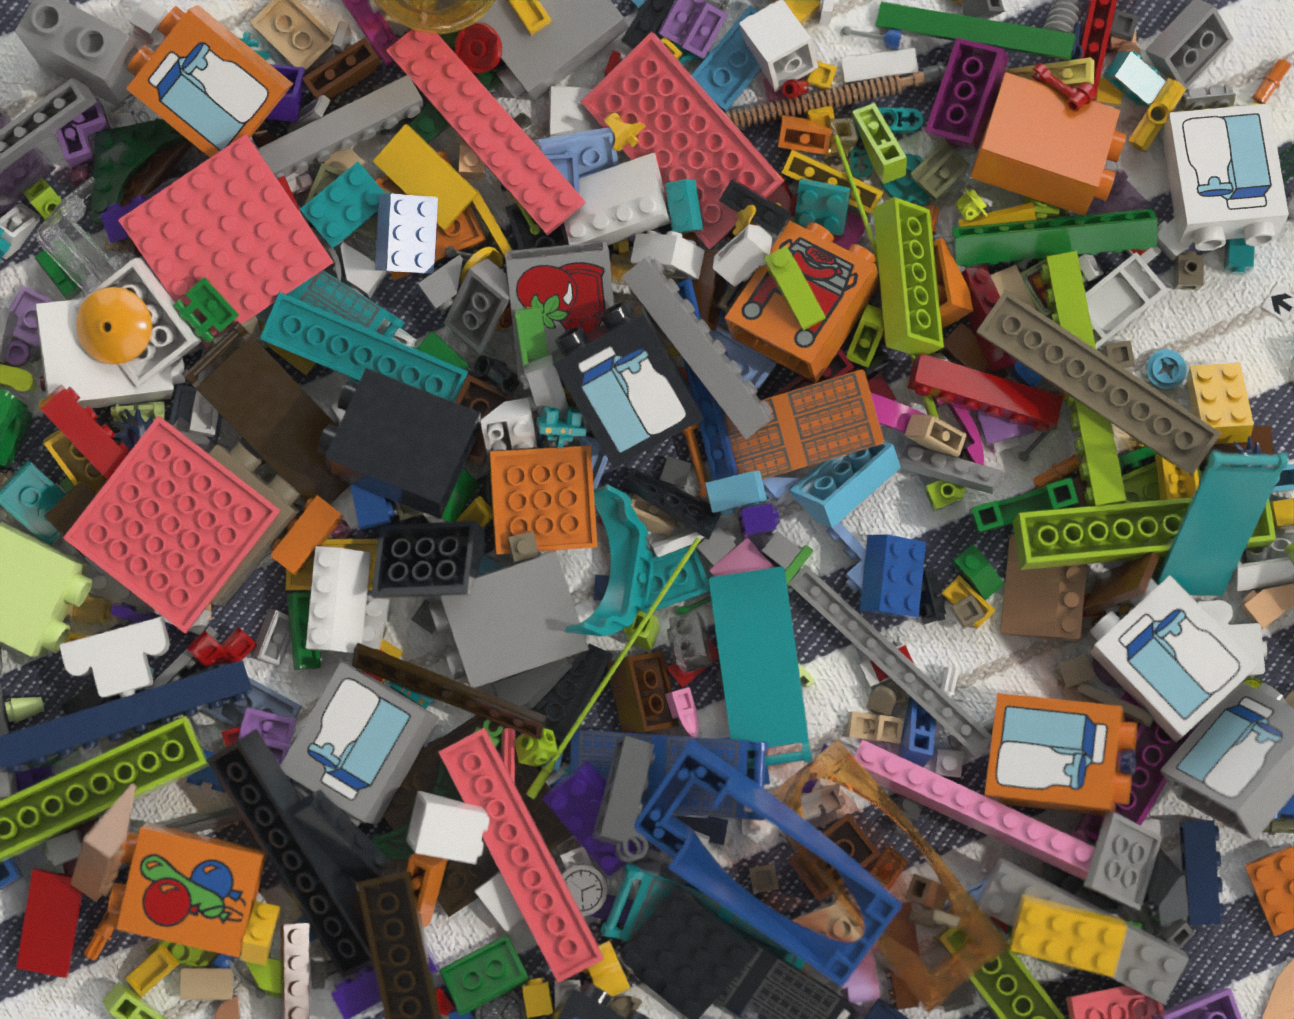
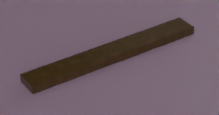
[352,643,547,740]

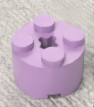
[838,949,880,1003]

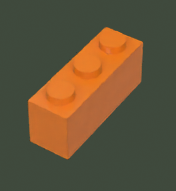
[270,495,344,576]
[406,853,447,928]

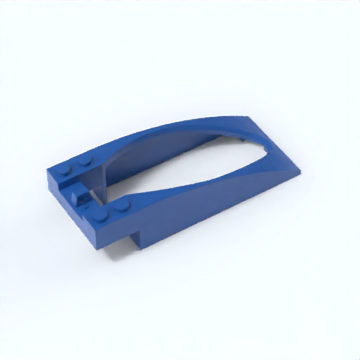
[634,739,902,987]

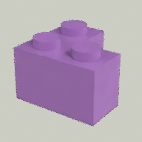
[56,98,111,167]

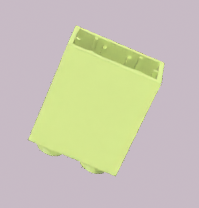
[0,521,92,657]

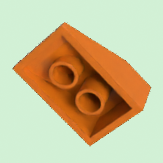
[933,238,973,329]

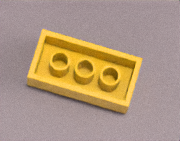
[1009,894,1127,977]

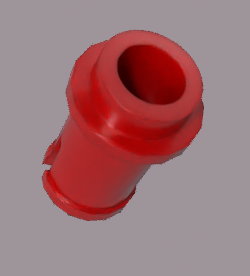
[782,79,810,99]

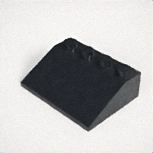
[371,521,486,599]

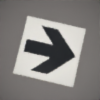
[1262,284,1294,322]

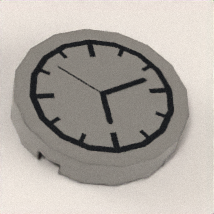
[562,864,608,916]

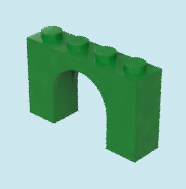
[0,389,33,470]
[969,478,1078,535]

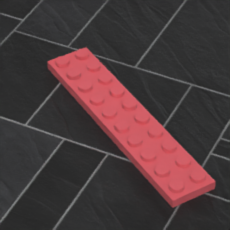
[386,19,586,236]
[439,728,604,983]

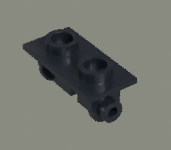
[919,570,947,625]

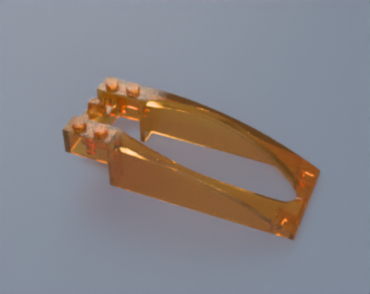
[770,739,1010,1013]

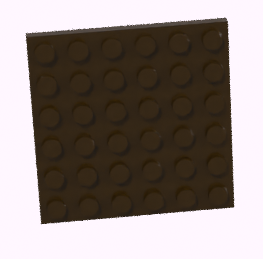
[383,715,573,917]

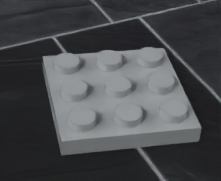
[1084,811,1162,911]

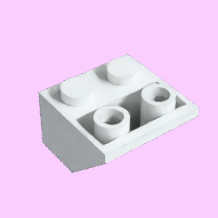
[713,224,773,287]
[481,398,539,460]

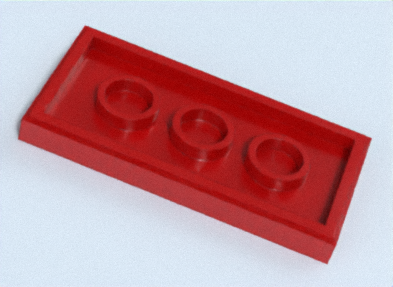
[16,868,83,978]

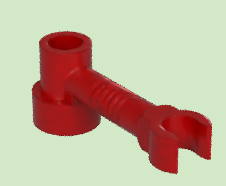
[1032,63,1097,111]

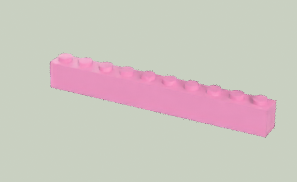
[850,740,1095,880]

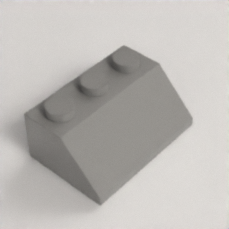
[1145,0,1234,89]
[444,258,510,354]

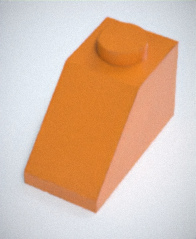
[778,115,832,155]

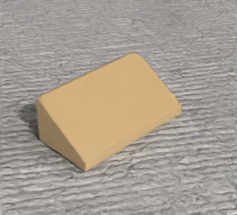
[630,493,676,538]
[180,968,234,1000]

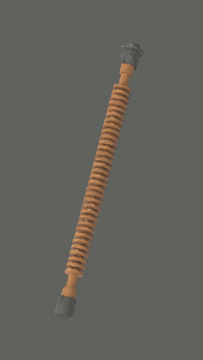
[725,62,947,129]

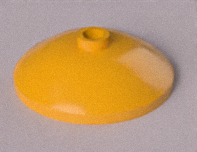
[76,287,152,364]

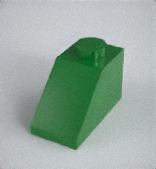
[951,544,1004,601]

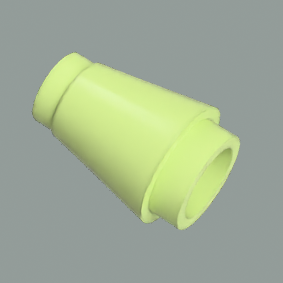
[5,696,44,723]

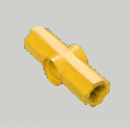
[1127,78,1186,153]

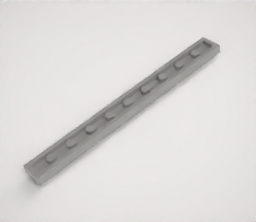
[788,565,992,757]

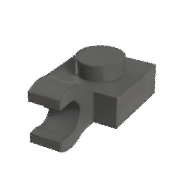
[892,794,923,836]

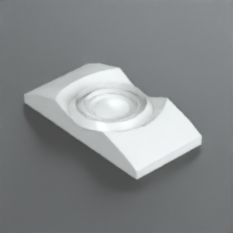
[1085,252,1169,349]

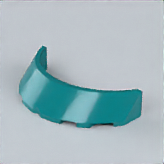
[565,485,653,637]

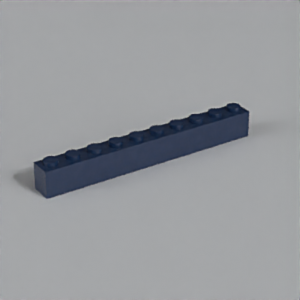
[0,660,252,774]

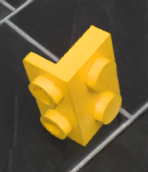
[1155,454,1199,500]

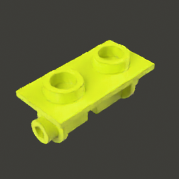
[956,186,988,220]

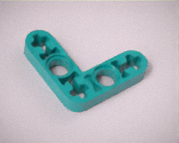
[849,107,923,180]

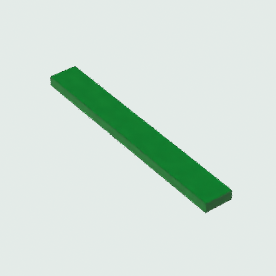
[875,2,1076,61]

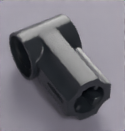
[474,355,520,394]

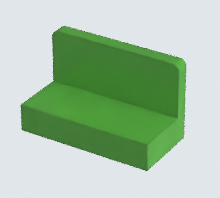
[515,305,548,365]

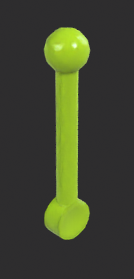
[509,193,540,235]

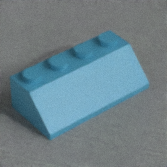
[789,441,901,528]

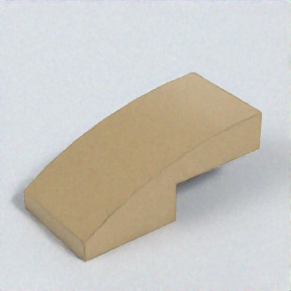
[846,711,904,744]

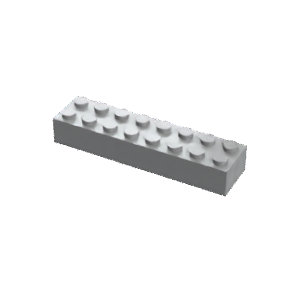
[976,857,1189,1005]

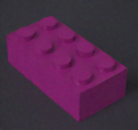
[925,37,1009,152]

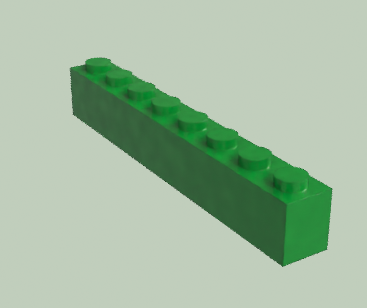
[952,209,1157,267]

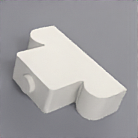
[1196,600,1267,676]
[59,617,170,698]

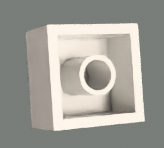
[630,231,705,279]

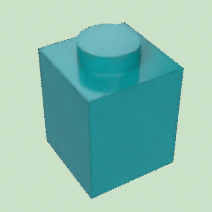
[1224,238,1255,275]

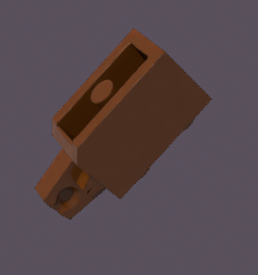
[938,323,1008,379]

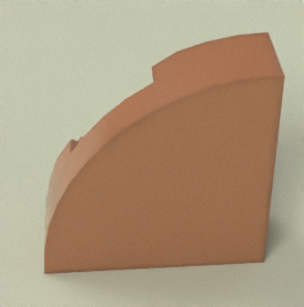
[214,996,240,1019]

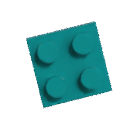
[795,178,850,236]

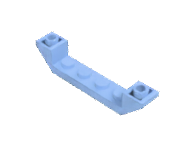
[762,477,866,594]

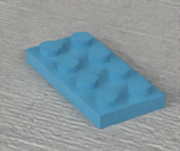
[692,5,762,112]

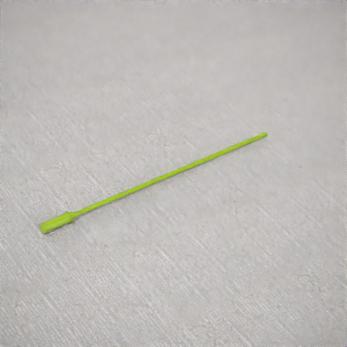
[833,135,940,419]
[526,537,700,799]

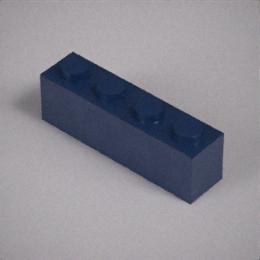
[1179,820,1224,925]

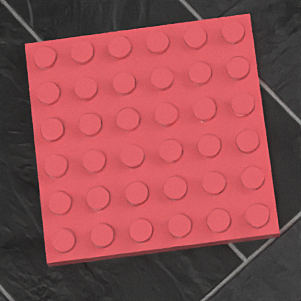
[118,134,334,348]
[63,416,282,633]

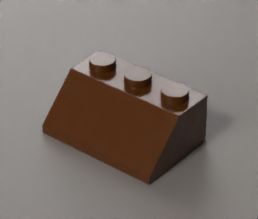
[607,651,680,734]

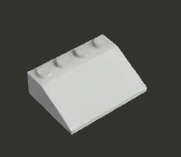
[564,152,672,245]
[76,257,203,387]

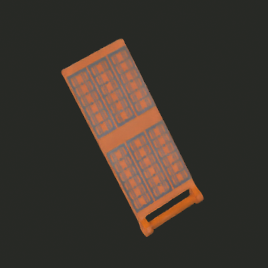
[681,370,884,498]

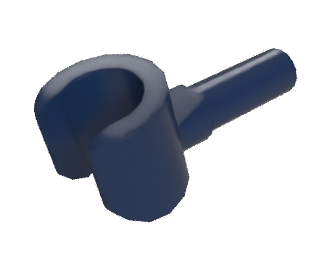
[1071,24,1083,60]

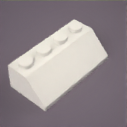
[1231,526,1294,591]
[306,546,371,654]

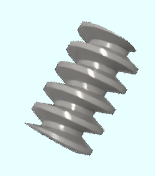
[1043,0,1082,34]

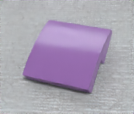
[658,0,728,58]
[976,410,1035,445]
[238,706,296,766]

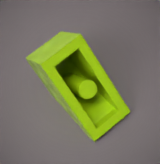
[245,957,281,998]

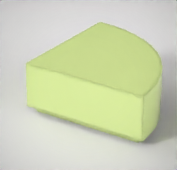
[798,664,815,687]

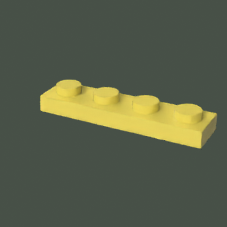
[999,57,1094,88]

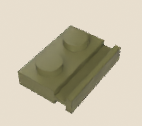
[909,140,970,201]

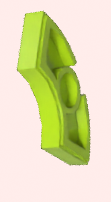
[146,940,219,968]

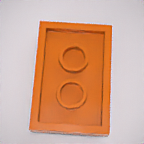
[1244,844,1294,936]

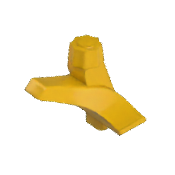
[604,113,646,152]

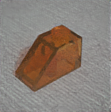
[868,845,908,891]

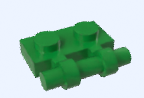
[172,277,240,344]

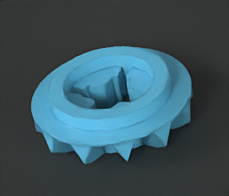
[1146,349,1187,390]

